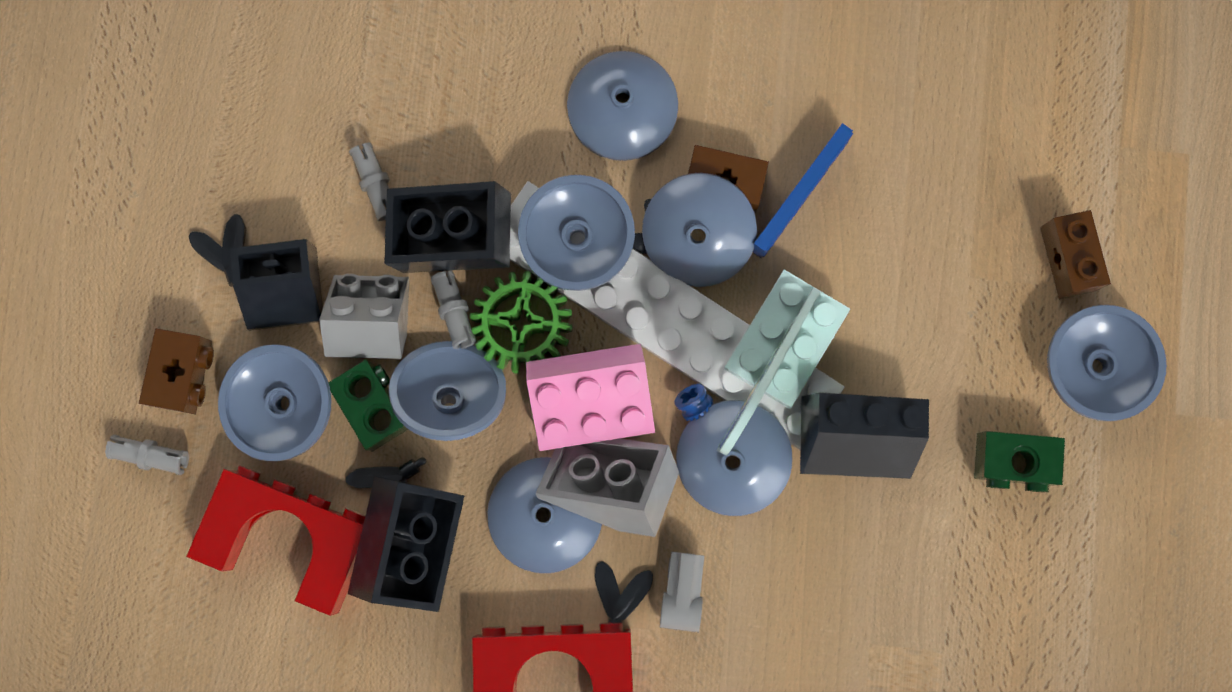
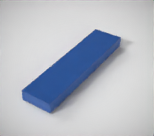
[753,123,853,258]

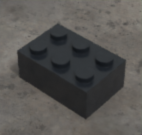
[384,181,511,273]
[348,477,465,612]

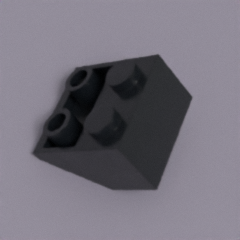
[229,239,323,331]

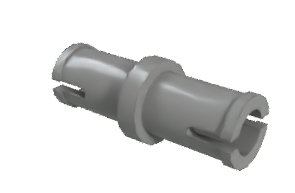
[349,143,390,221]
[430,271,477,349]
[105,435,189,475]

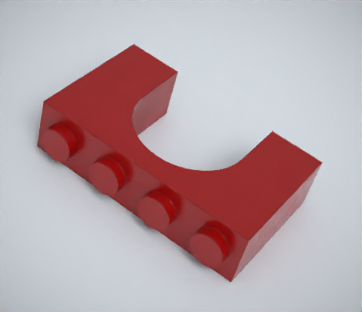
[186,465,365,616]
[472,622,633,692]

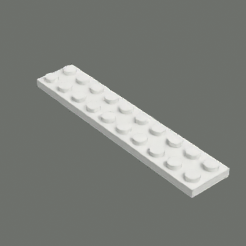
[510,181,845,450]

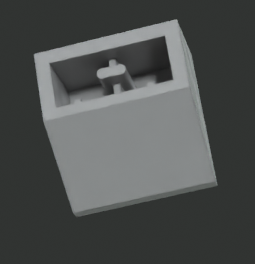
[319,274,409,359]

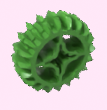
[470,271,573,374]

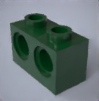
[328,360,409,452]

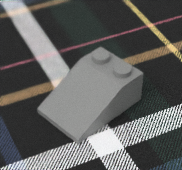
[536,439,679,537]

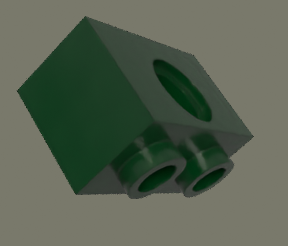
[974,431,1065,493]

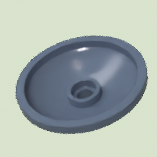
[567,51,678,161]
[642,173,757,287]
[518,175,635,291]
[1047,305,1167,421]
[389,341,506,441]
[218,345,332,461]
[676,400,792,516]
[488,457,602,573]

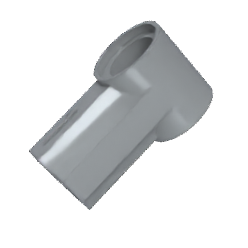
[660,552,705,633]

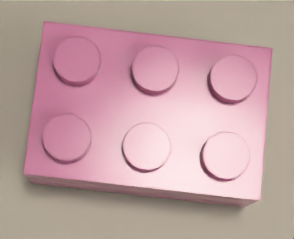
[526,344,655,451]

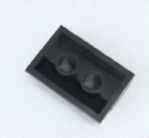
[800,393,929,479]

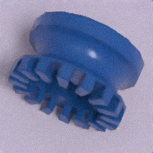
[674,384,714,421]

